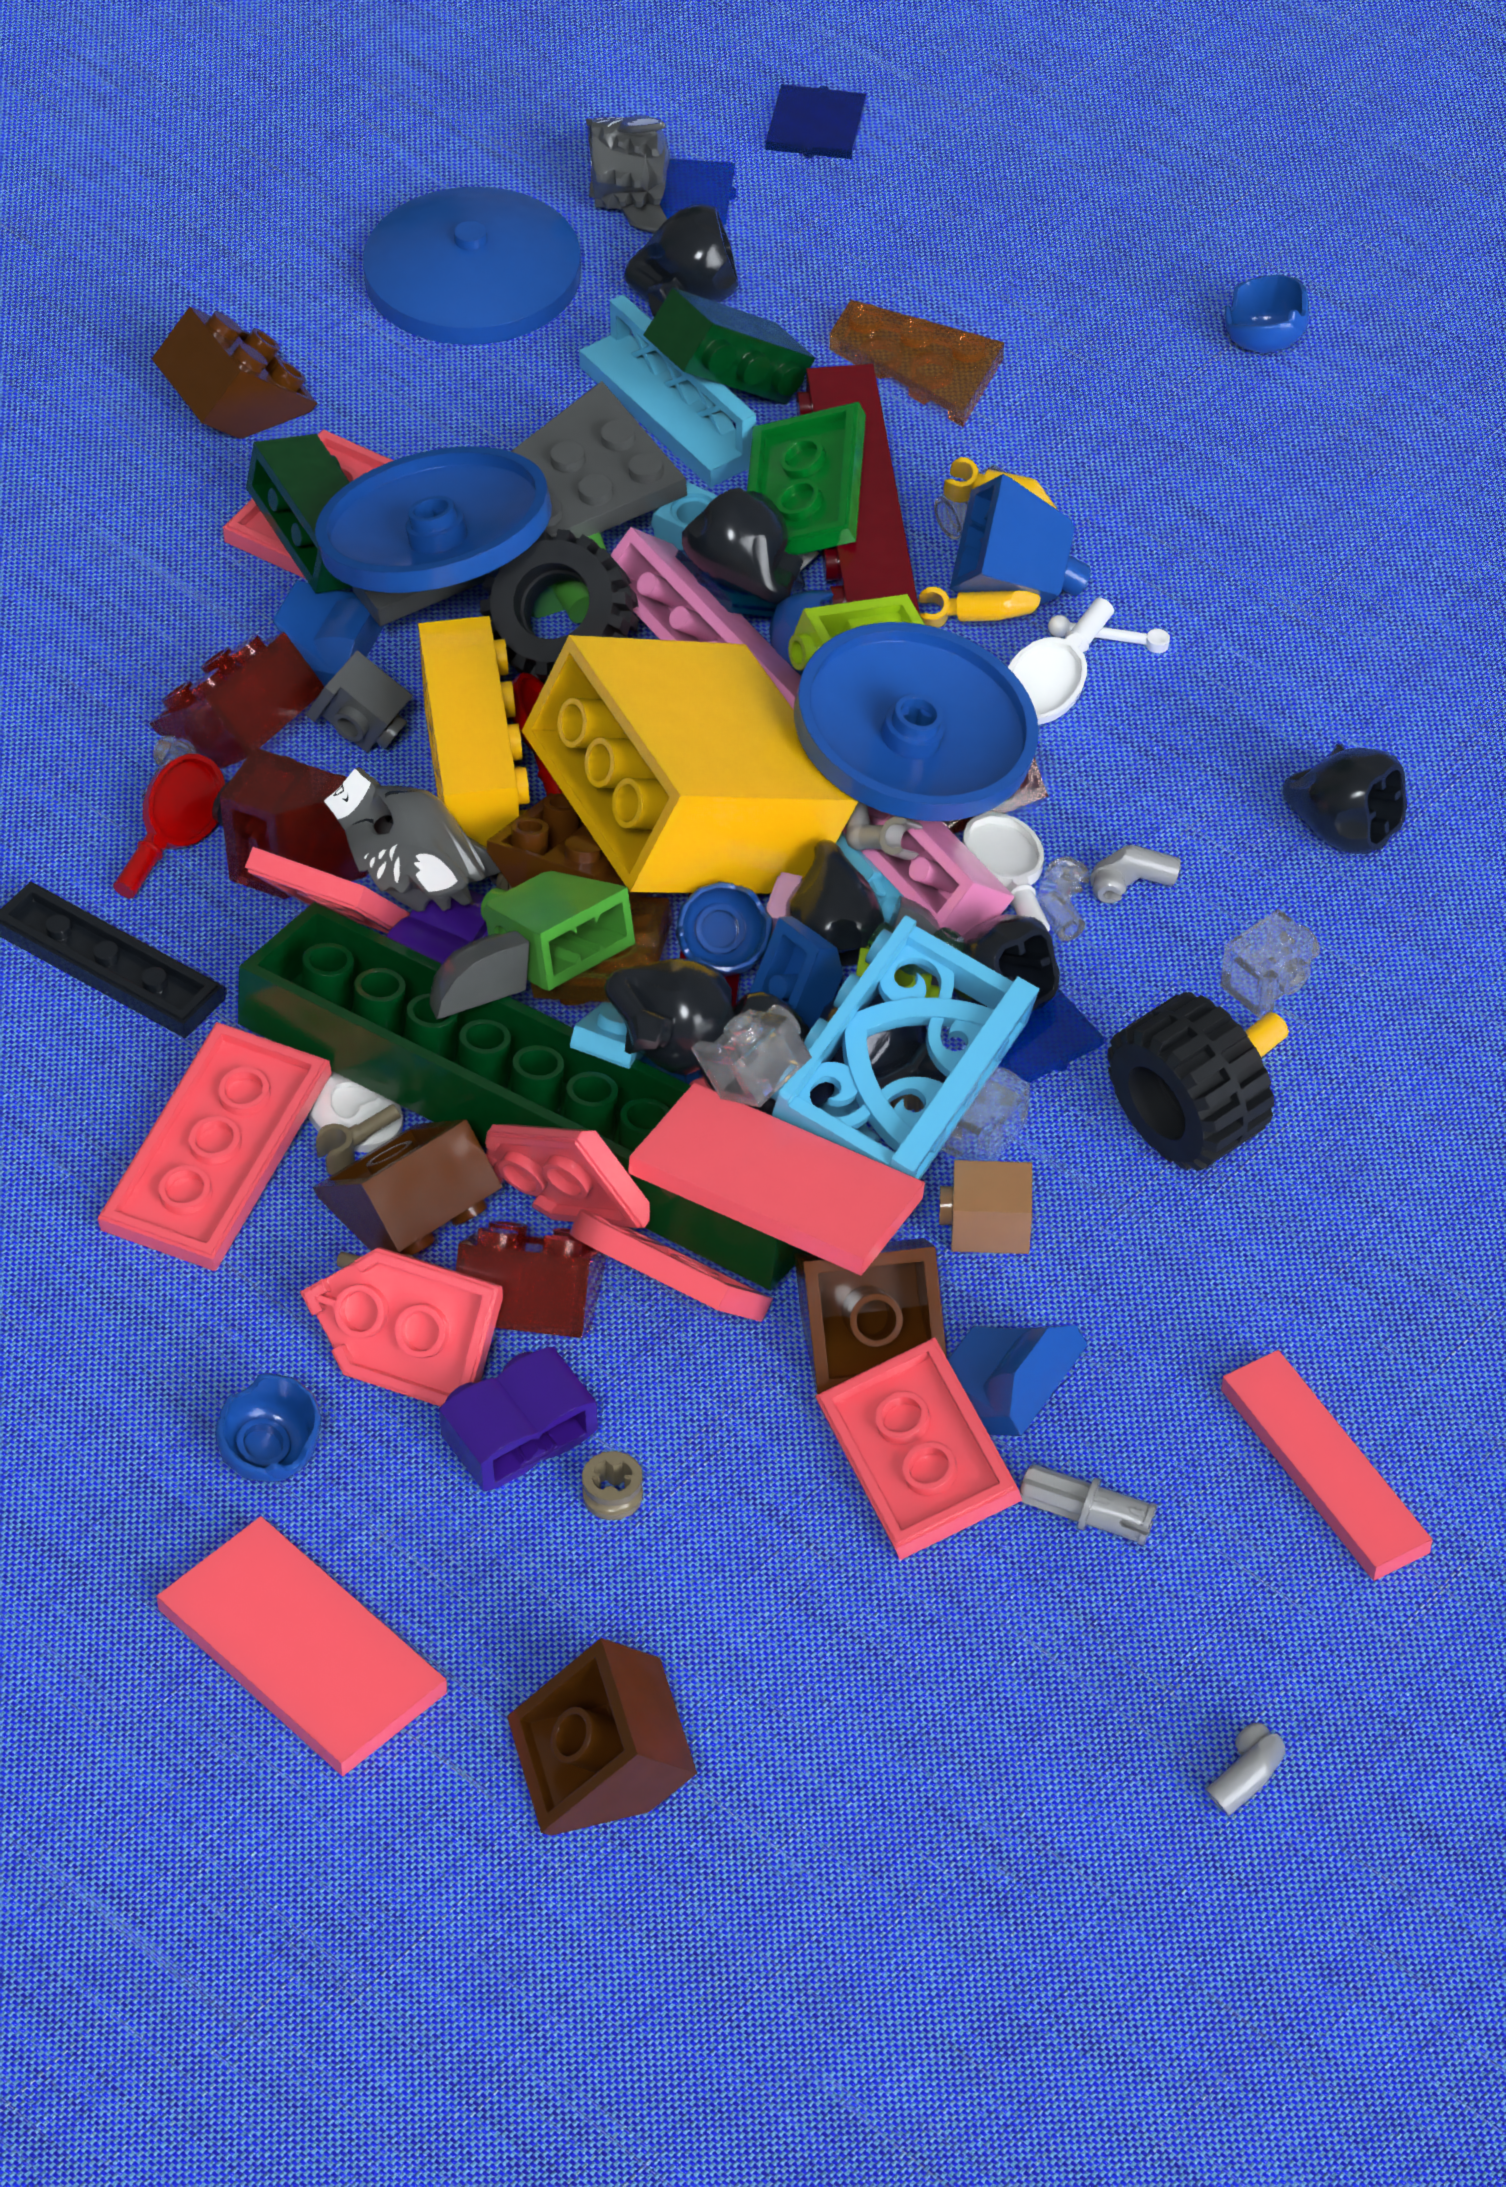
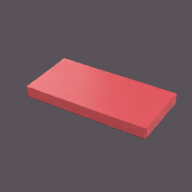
[97,1022,332,1272]
[628,1082,925,1276]
[156,1516,447,1777]

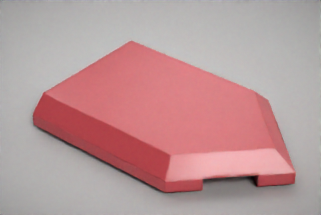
[485,1124,650,1228]
[300,1247,503,1407]

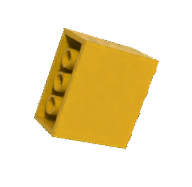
[522,635,859,894]

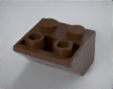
[152,306,317,439]
[486,793,651,908]

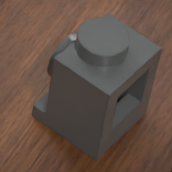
[305,650,413,753]

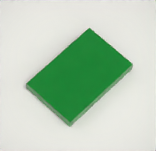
[747,402,866,555]

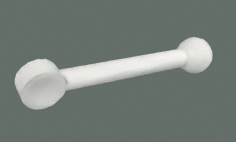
[1048,615,1170,653]

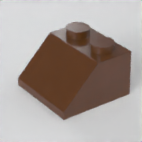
[313,1119,502,1255]
[794,1238,947,1394]
[507,1638,697,1836]

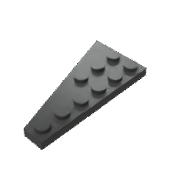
[353,381,687,627]

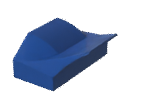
[273,580,385,687]
[749,916,843,1030]
[948,1325,1088,1436]

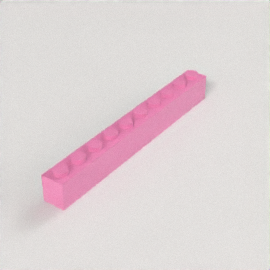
[611,527,1014,938]

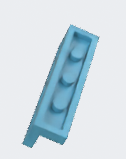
[579,294,756,488]

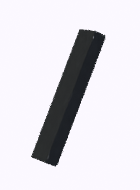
[0,881,224,1038]

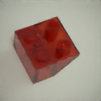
[149,632,325,769]
[220,747,369,899]
[456,1221,607,1338]

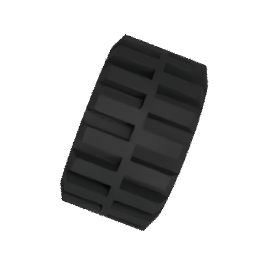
[480,529,639,684]
[1107,992,1274,1171]

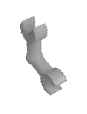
[846,802,923,860]

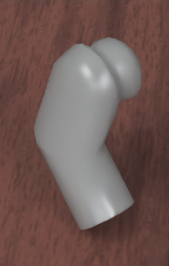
[1090,844,1181,903]
[1204,1723,1285,1817]

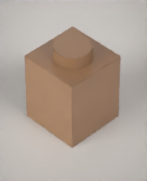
[939,1160,1032,1254]

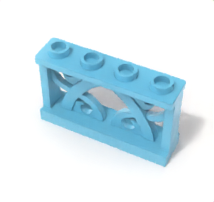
[769,915,1039,1180]

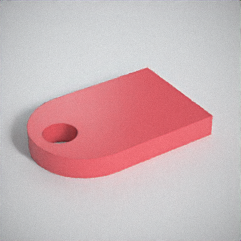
[569,1209,773,1322]

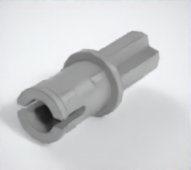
[1020,1464,1158,1546]

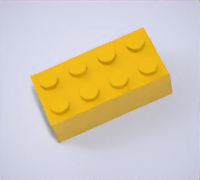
[418,616,530,848]

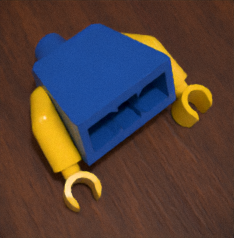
[918,457,1091,628]

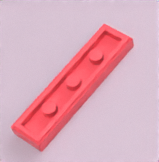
[1221,1350,1433,1581]

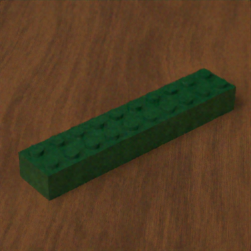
[238,902,806,1291]

